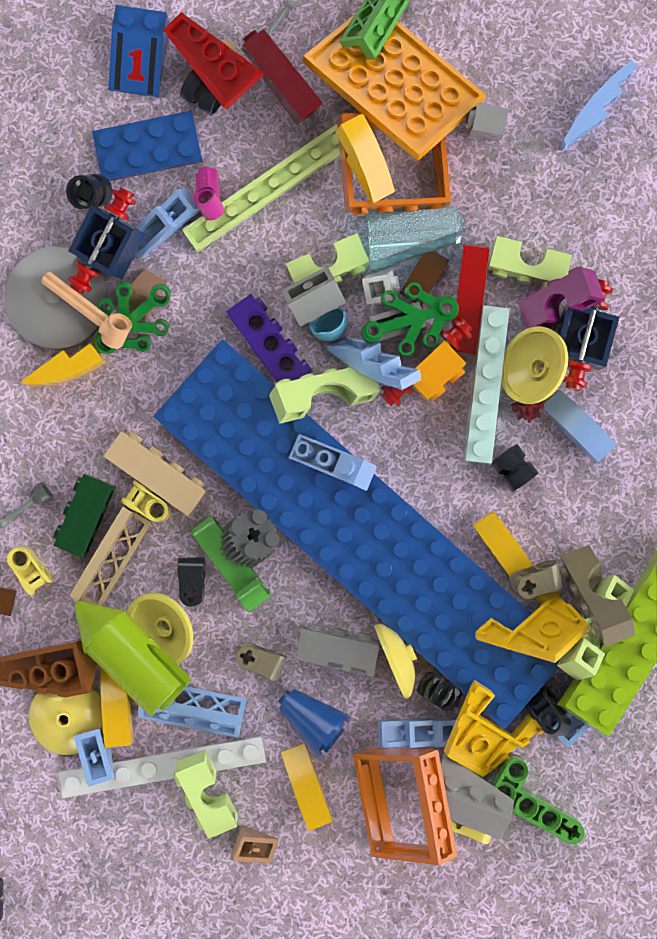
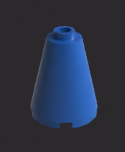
[278,689,352,759]

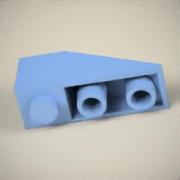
[289,434,377,491]

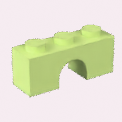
[286,233,369,284]
[487,236,572,288]
[174,749,238,839]

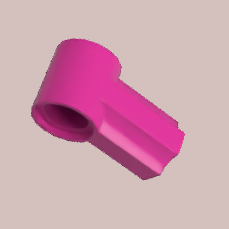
[193,166,224,221]

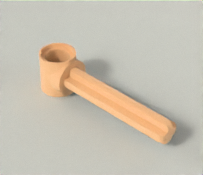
[41,272,132,349]

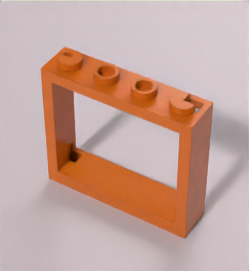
[337,113,451,216]
[353,747,457,865]

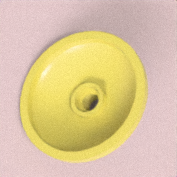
[501,326,568,404]
[127,593,193,665]
[374,623,417,699]
[29,686,103,755]

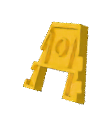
[476,591,589,663]
[443,680,544,777]

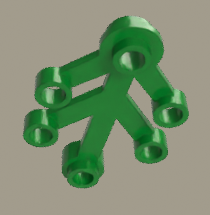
[93,281,171,354]
[361,282,459,357]

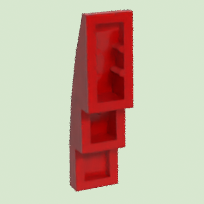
[450,244,489,354]

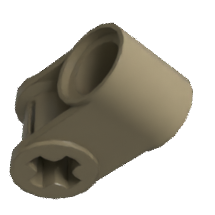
[509,560,564,599]
[236,642,287,682]

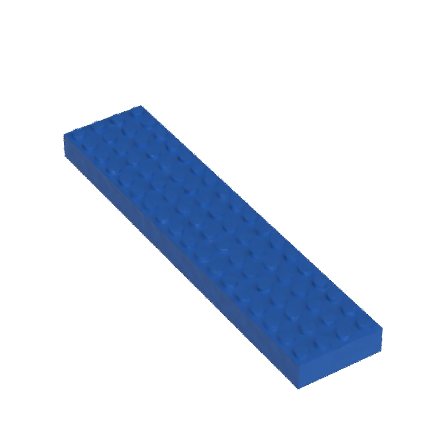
[153,339,560,729]

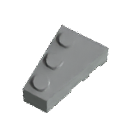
[296,623,379,678]
[440,753,514,839]

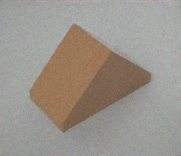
[127,269,167,322]
[230,825,279,863]

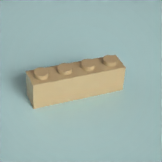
[103,431,208,516]

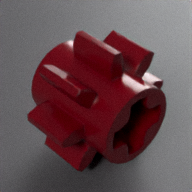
[511,401,544,423]

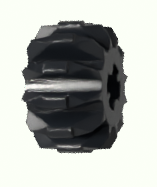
[416,672,463,712]

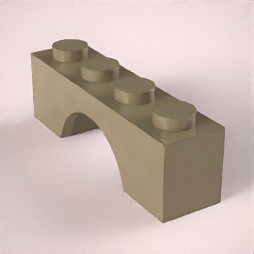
[559,545,635,647]

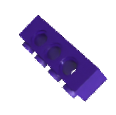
[226,294,313,382]

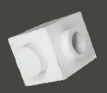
[362,270,400,305]

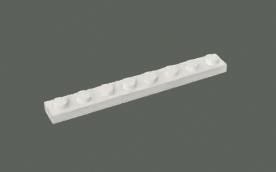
[58,735,266,798]

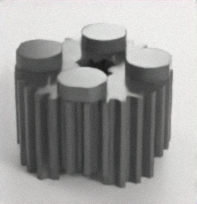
[220,509,280,568]

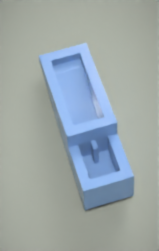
[135,188,199,259]
[542,389,617,463]

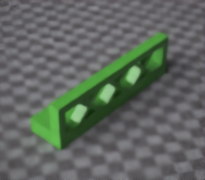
[339,0,410,60]

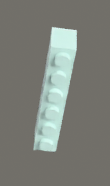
[463,306,510,464]

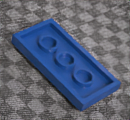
[92,110,203,181]

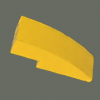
[335,113,395,204]
[22,343,106,387]
[472,511,534,588]
[100,667,134,748]
[281,743,333,831]

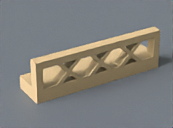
[69,507,153,606]

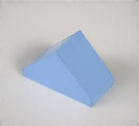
[74,728,114,787]

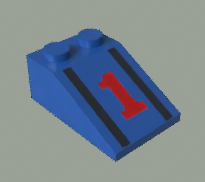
[108,5,170,98]

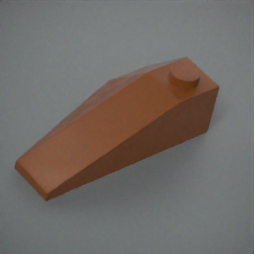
[0,638,97,697]

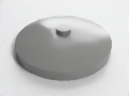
[4,247,108,350]

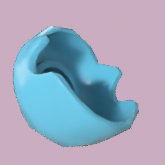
[309,307,348,342]

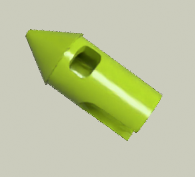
[74,601,191,717]

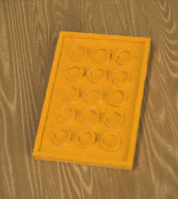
[302,13,487,161]

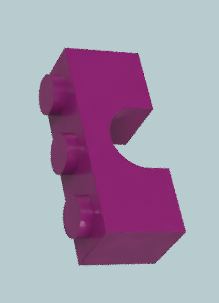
[518,266,605,329]

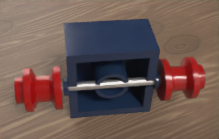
[67,186,146,294]
[557,279,620,392]

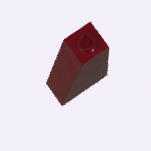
[241,29,323,125]

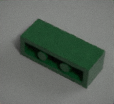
[53,474,116,558]

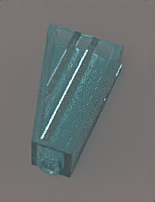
[366,207,466,273]

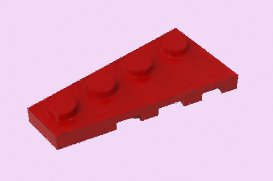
[163,12,265,110]

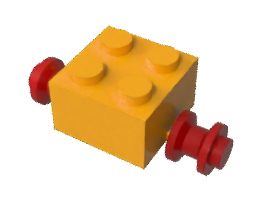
[380,318,472,407]

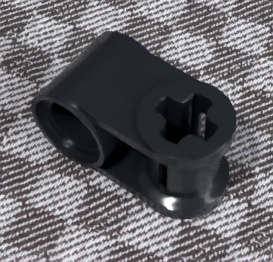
[178,557,206,607]
[525,685,571,736]

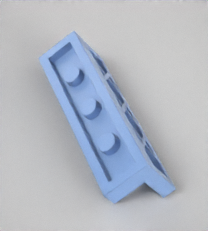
[138,686,247,738]

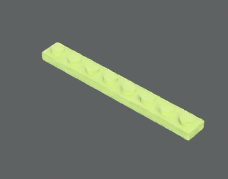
[182,124,340,253]

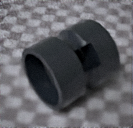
[180,69,221,116]
[66,174,113,210]
[491,444,539,492]

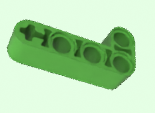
[190,515,271,613]
[491,755,585,844]

